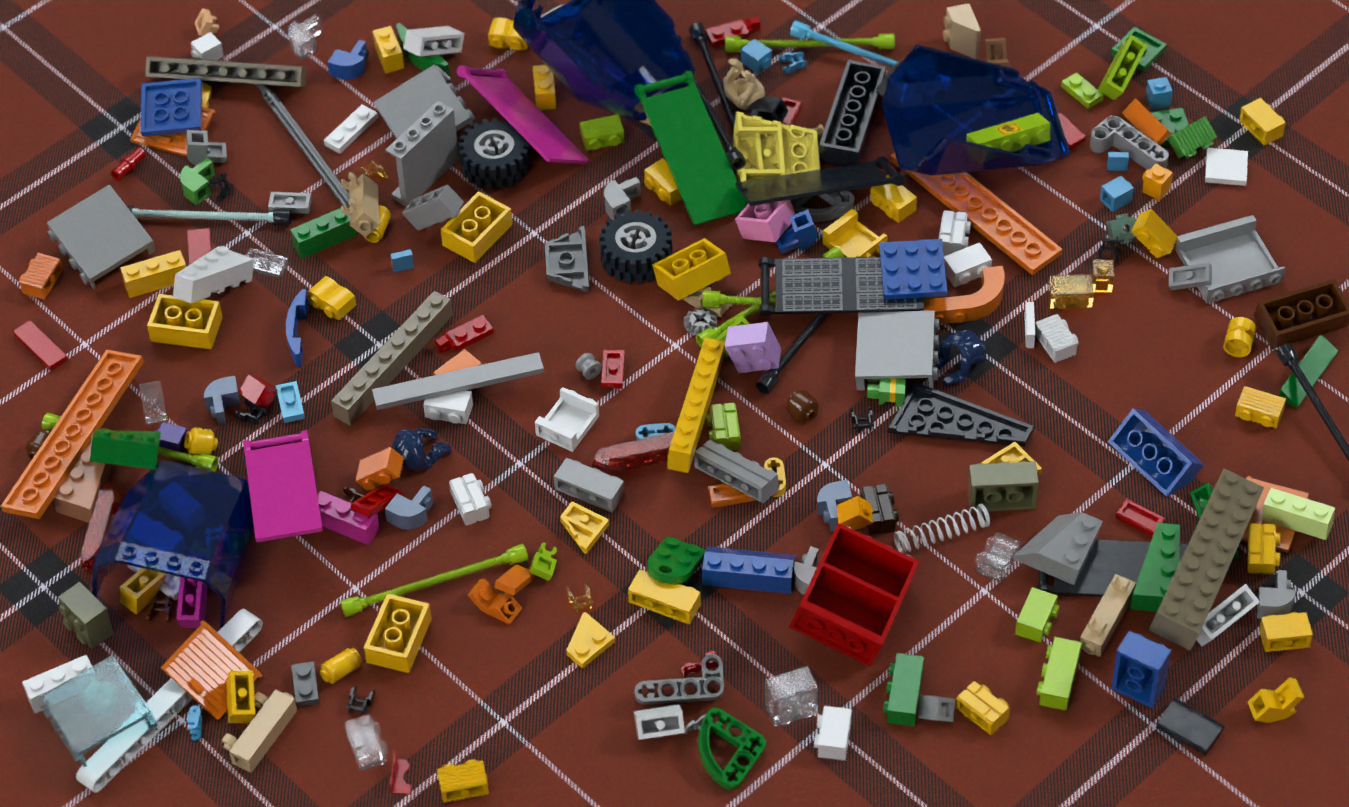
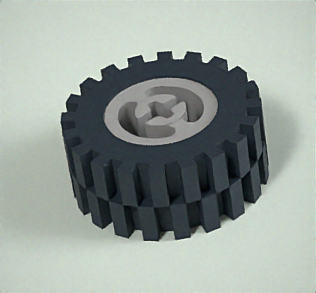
[459,118,531,190]
[599,209,673,284]

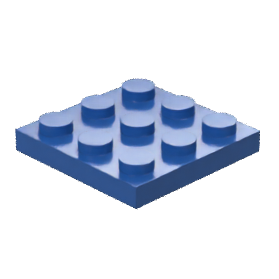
[141,78,202,137]
[879,239,947,300]

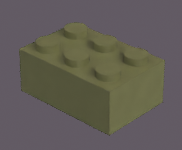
[967,461,1039,512]

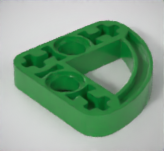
[698,708,766,791]

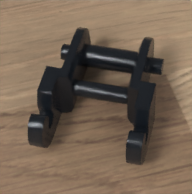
[208,173,233,202]
[1098,235,1121,262]
[234,399,267,425]
[850,406,874,432]
[346,686,375,716]

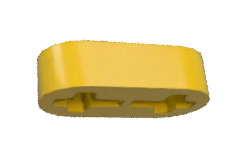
[764,457,786,497]

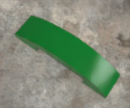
[396,23,450,77]

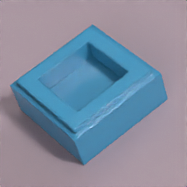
[1107,152,1129,171]
[391,249,414,273]

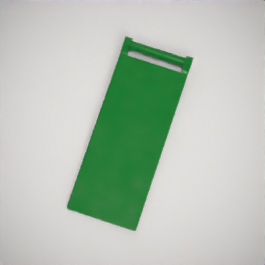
[634,71,747,226]

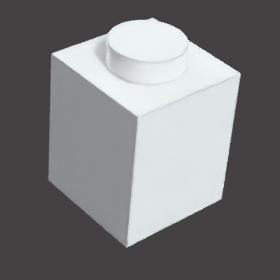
[191,32,224,61]

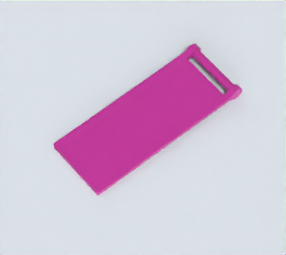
[457,65,589,164]
[243,430,323,542]

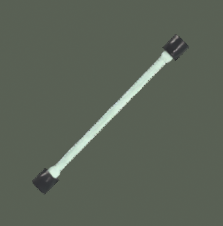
[126,205,292,226]

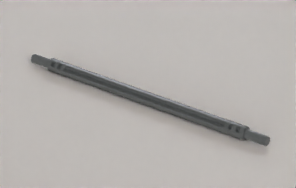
[256,78,350,208]

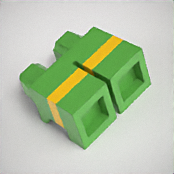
[867,378,906,407]

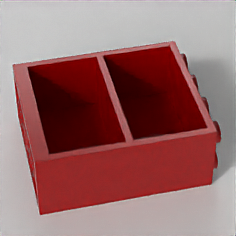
[789,523,920,667]

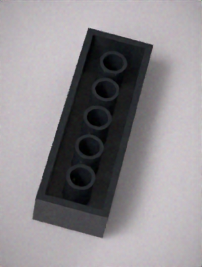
[819,60,886,166]

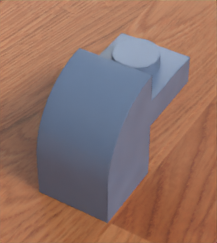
[204,376,241,426]
[817,480,852,532]
[385,486,433,529]

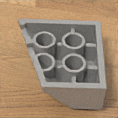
[1012,512,1103,585]

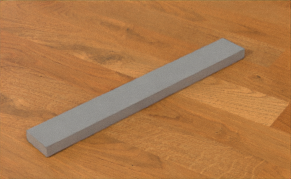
[372,352,544,410]

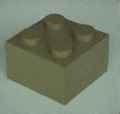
[58,582,114,649]

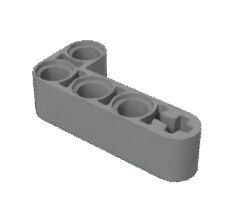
[1090,116,1169,170]
[634,654,724,705]

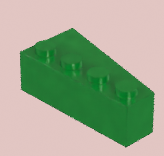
[1130,523,1180,612]

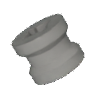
[575,353,602,380]

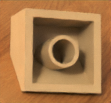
[943,3,981,59]

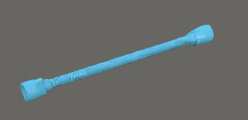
[790,20,952,92]

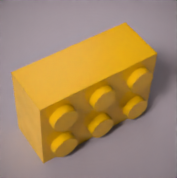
[441,191,513,263]
[652,238,731,301]
[147,294,223,349]
[364,594,432,673]

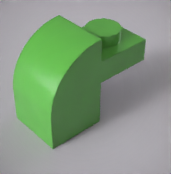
[180,158,215,206]

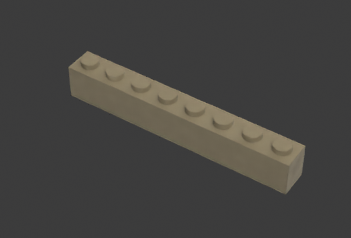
[145,56,307,87]
[331,291,453,426]

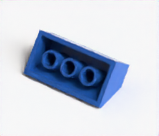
[1108,408,1204,497]
[702,546,796,594]

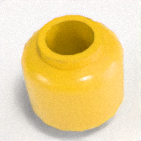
[184,427,218,455]

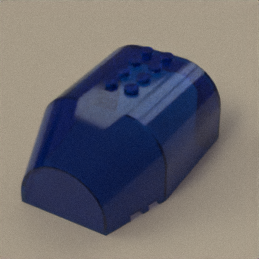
[513,0,696,121]

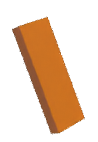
[1122,98,1171,145]

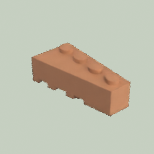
[53,440,114,525]

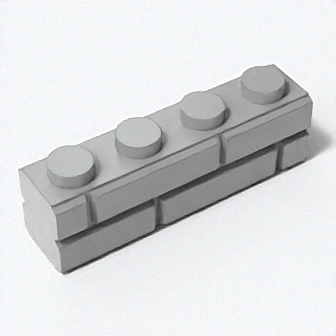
[694,440,779,503]

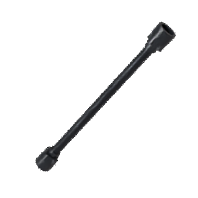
[689,23,735,140]
[673,51,746,170]
[755,313,828,395]
[1276,343,1349,461]

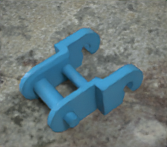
[778,52,807,74]
[187,705,203,741]

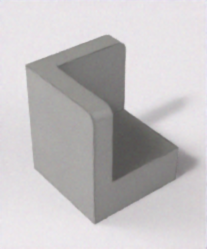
[918,695,956,722]

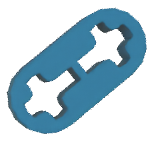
[636,423,676,447]

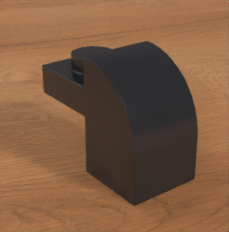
[747,96,789,123]

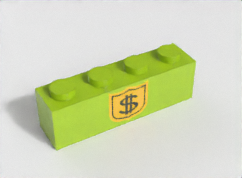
[966,113,1051,162]

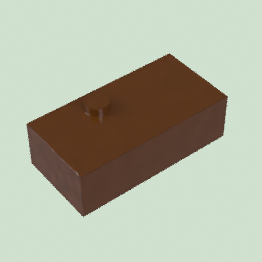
[1254,279,1349,349]

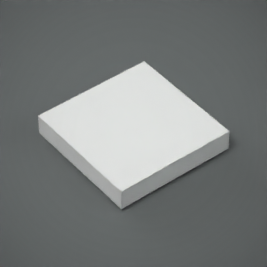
[1205,148,1248,186]

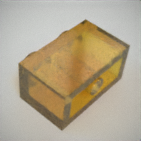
[1048,274,1094,309]

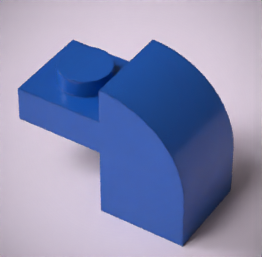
[328,40,369,80]
[776,210,817,254]

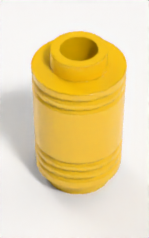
[364,205,391,243]
[320,648,362,684]

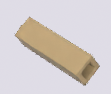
[341,172,379,237]
[1080,574,1136,657]
[222,689,297,773]

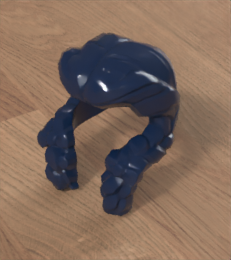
[934,330,986,386]
[391,427,452,471]

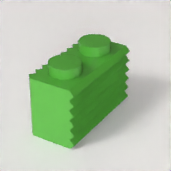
[1167,116,1217,159]

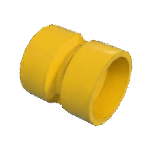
[1223,317,1256,357]

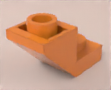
[467,578,522,624]

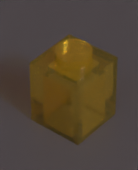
[1090,260,1114,292]

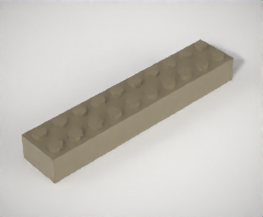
[1149,468,1264,650]

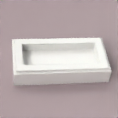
[1024,302,1035,348]

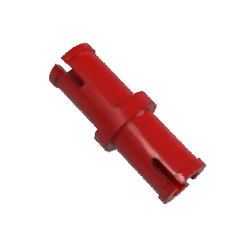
[111,147,146,181]

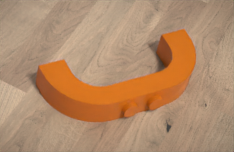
[923,266,1005,325]

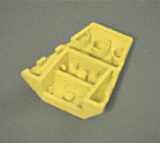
[733,111,820,182]

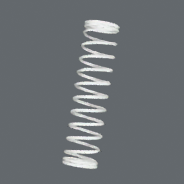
[894,504,990,554]

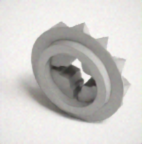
[684,307,717,335]

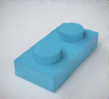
[276,381,305,423]

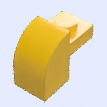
[1247,678,1304,723]

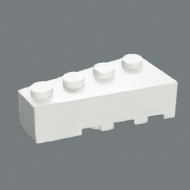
[173,246,254,303]

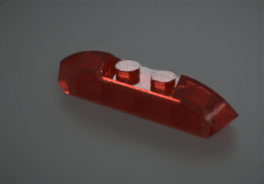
[592,432,699,472]
[80,481,124,574]

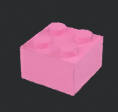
[735,200,795,242]

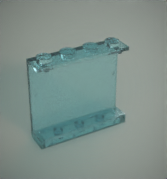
[40,655,158,767]

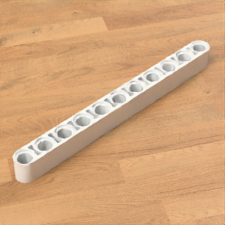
[76,609,263,793]

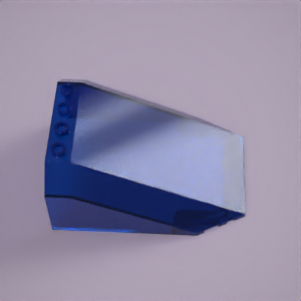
[882,45,1070,176]
[92,460,254,628]

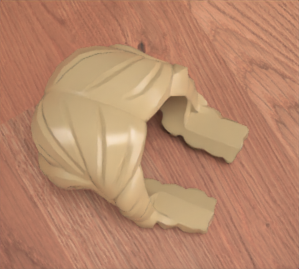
[723,58,765,110]

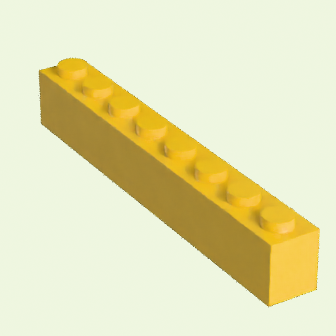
[667,338,725,473]

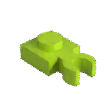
[529,542,557,581]

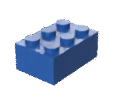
[1111,631,1171,708]

